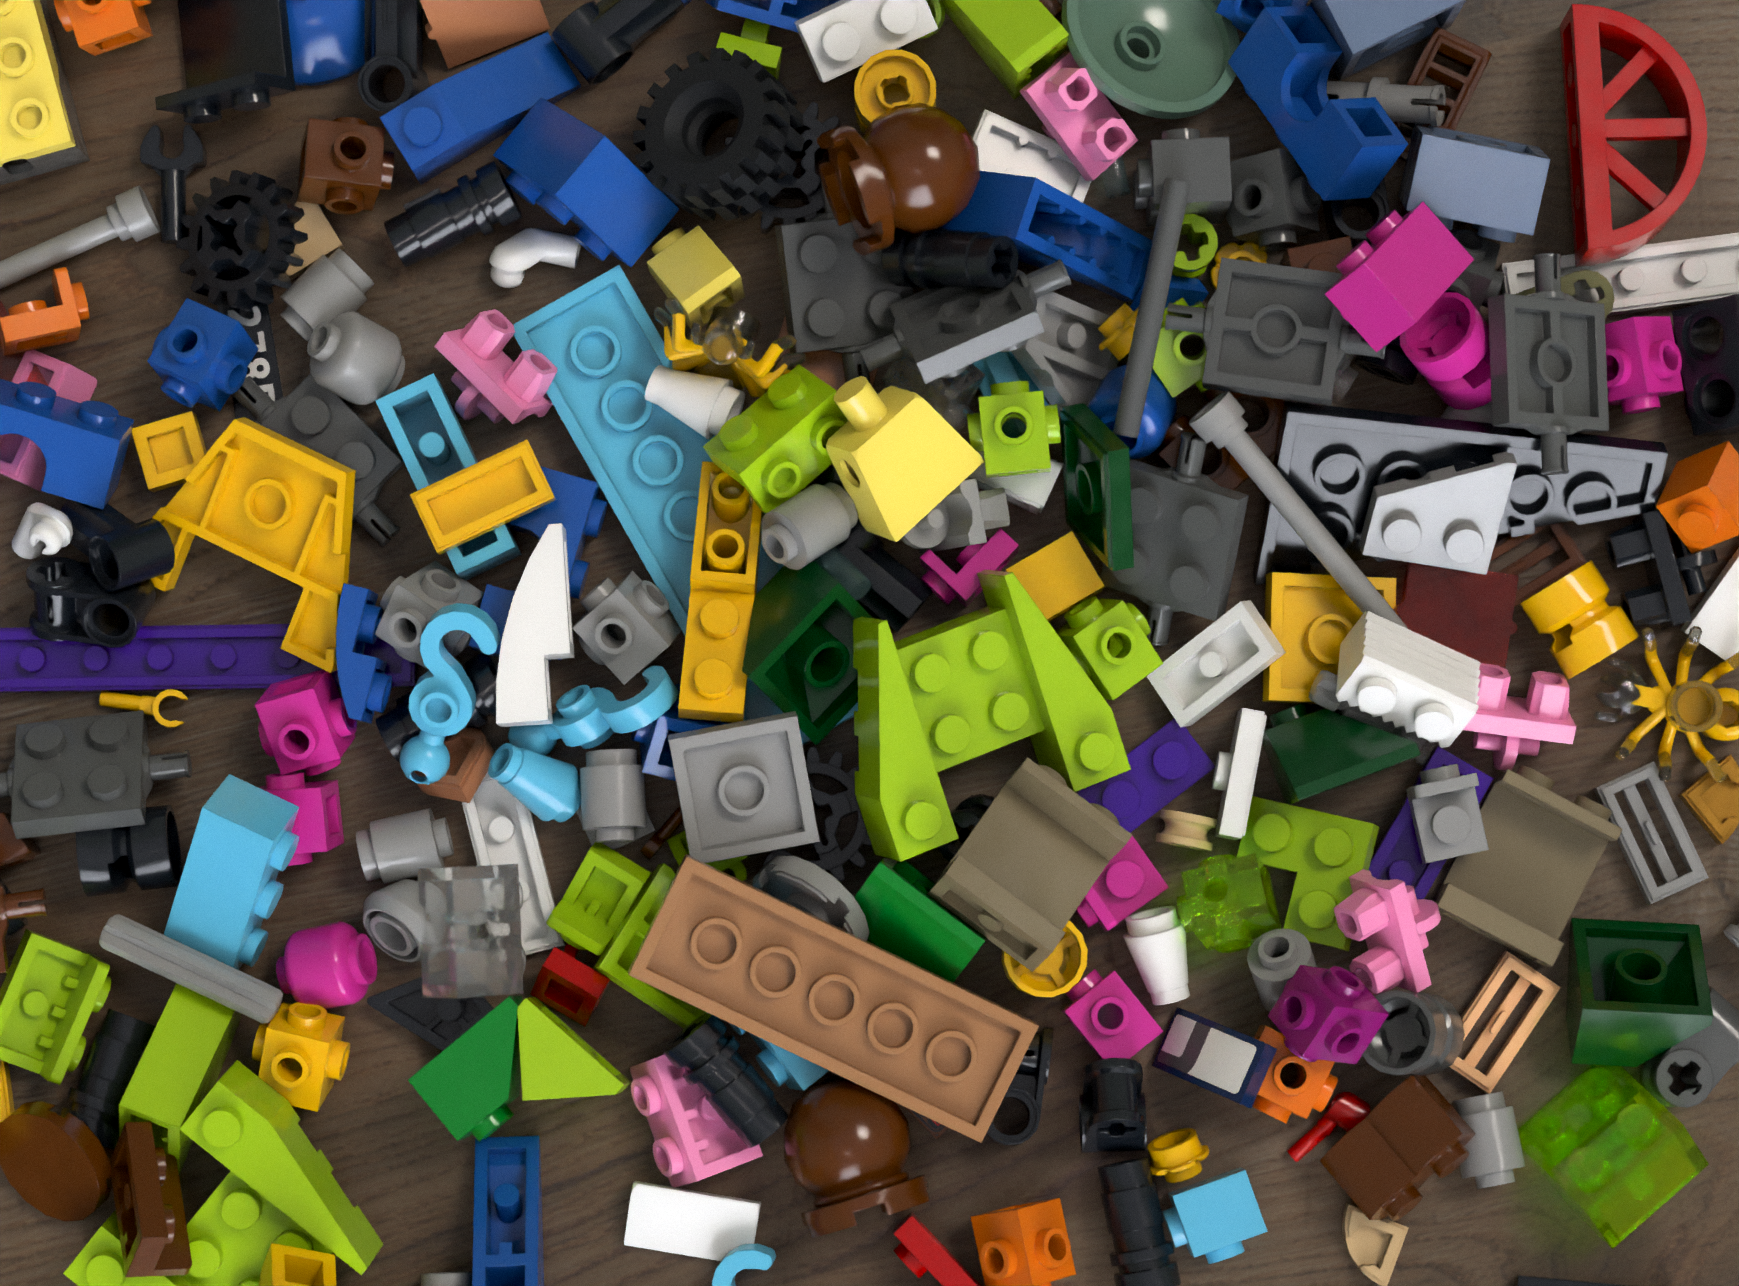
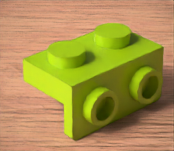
[703,364,848,514]
[0,929,111,1085]

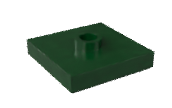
[1060,403,1134,571]

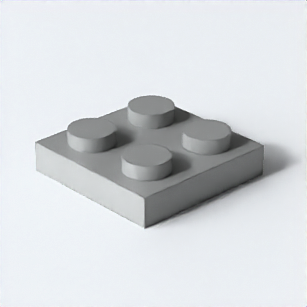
[667,711,820,863]

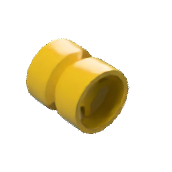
[854,49,936,133]
[1520,560,1639,680]
[1001,921,1088,997]

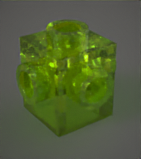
[1177,853,1281,953]

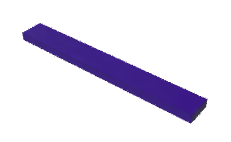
[0,624,417,693]

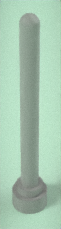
[0,185,161,289]
[1188,390,1408,629]

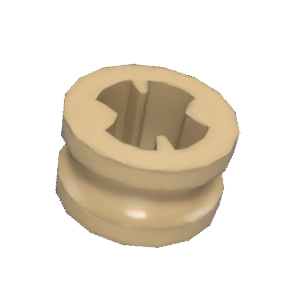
[1155,809,1217,852]

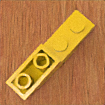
[678,461,763,723]

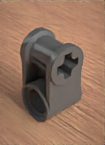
[1640,986,1739,1108]

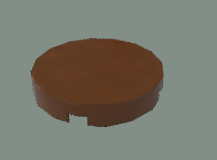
[0,1101,111,1222]

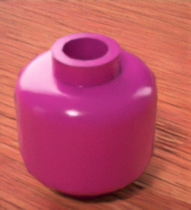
[276,922,377,1010]

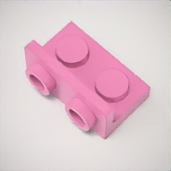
[630,1055,763,1188]

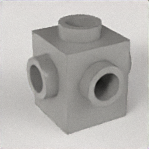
[375,560,484,669]
[572,570,681,685]

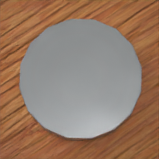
[752,856,870,941]

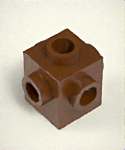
[297,117,394,214]

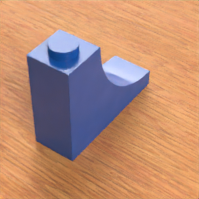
[942,171,1152,302]

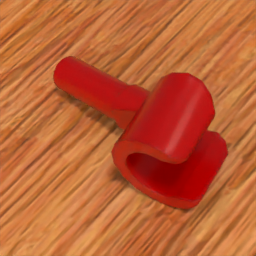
[1287,1091,1370,1162]

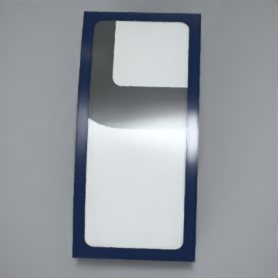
[1152,1007,1277,1109]

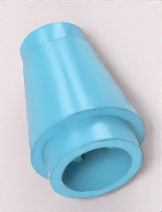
[488,743,581,822]

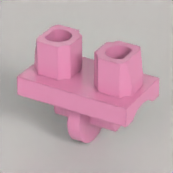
[1019,51,1139,181]
[434,309,558,424]
[1463,663,1577,771]
[1333,869,1441,995]

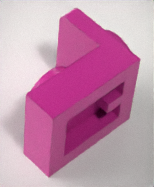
[920,528,1019,607]
[1076,835,1169,932]

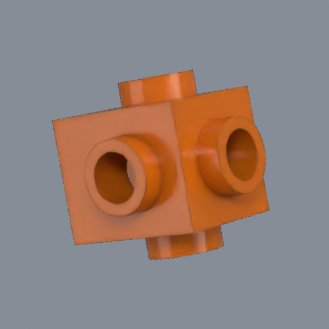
[54,0,153,56]
[1252,1025,1338,1124]
[971,1198,1076,1286]

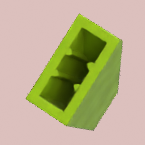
[942,0,1069,99]
[119,983,241,1173]

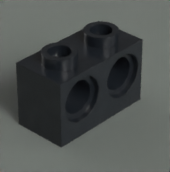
[1672,294,1739,436]

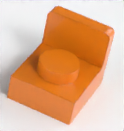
[0,267,90,356]

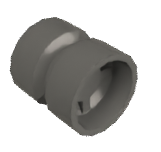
[1362,990,1465,1076]

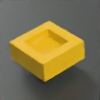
[132,411,207,492]

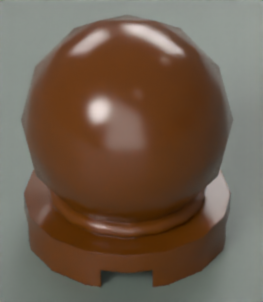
[817,103,980,256]
[784,1078,930,1238]

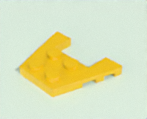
[150,417,356,673]

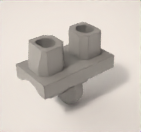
[901,479,1010,554]

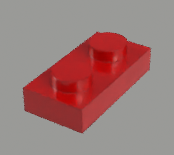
[893,1212,982,1286]

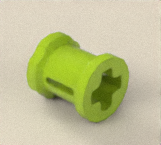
[1172,214,1218,278]

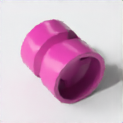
[1400,292,1492,410]

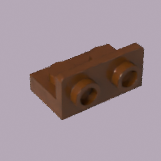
[110,1122,192,1277]

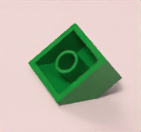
[854,857,987,982]
[408,995,524,1142]

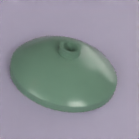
[1062,0,1240,119]

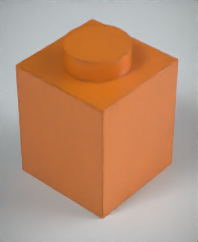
[1656,440,1739,554]

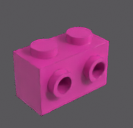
[1325,202,1474,352]

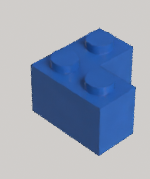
[493,97,679,267]

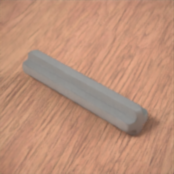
[99,914,283,1024]

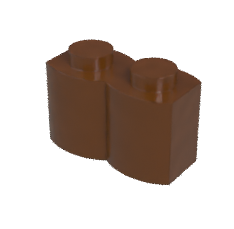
[1320,1075,1476,1221]

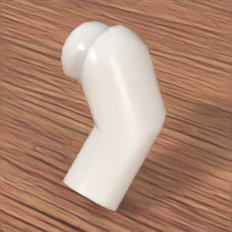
[489,228,581,288]
[12,502,73,559]

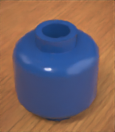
[1088,365,1177,459]

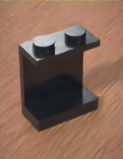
[155,0,296,124]

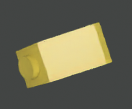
[647,225,745,333]

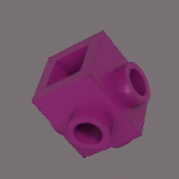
[1268,965,1389,1064]

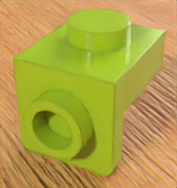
[546,842,652,955]

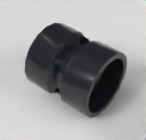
[75,805,182,897]

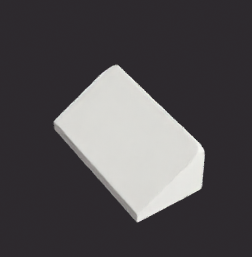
[624,1181,761,1261]

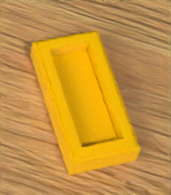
[410,440,556,555]

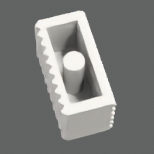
[1336,611,1481,748]

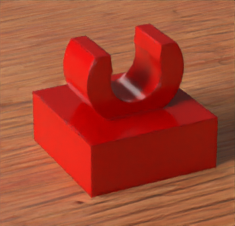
[530,943,610,1027]

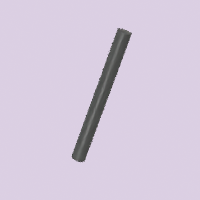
[1113,178,1191,438]

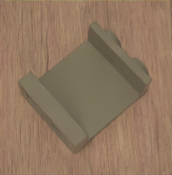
[927,757,1132,972]
[1432,765,1623,967]

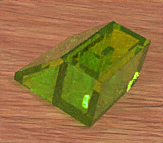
[1518,1065,1709,1249]

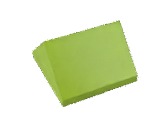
[517,997,631,1101]

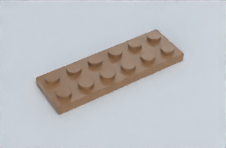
[628,854,1039,1143]

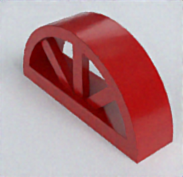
[1560,4,1707,267]

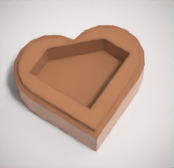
[414,728,494,803]

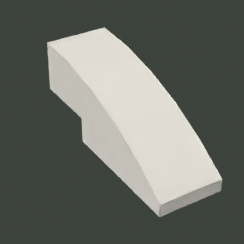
[496,523,574,727]

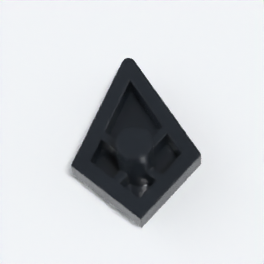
[367,963,494,1051]

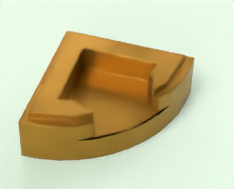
[1677,754,1739,845]

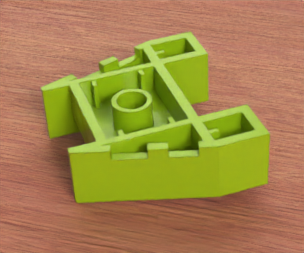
[853,570,1131,862]
[63,1060,383,1286]

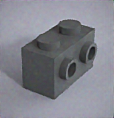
[1133,128,1232,227]

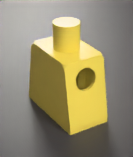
[826,376,985,542]

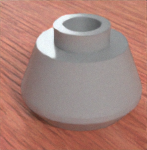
[363,879,447,962]

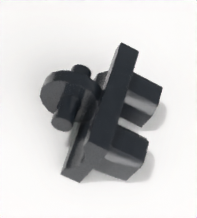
[1604,510,1718,630]

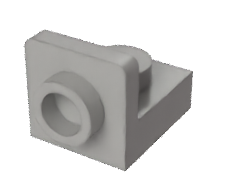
[1406,764,1489,864]

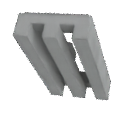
[1593,761,1709,905]

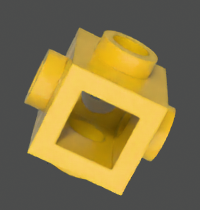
[252,1002,350,1112]

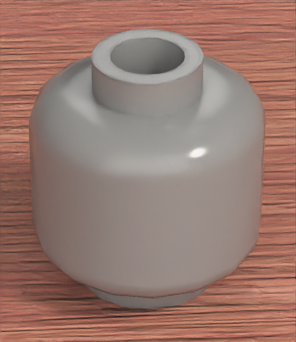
[307,311,405,405]

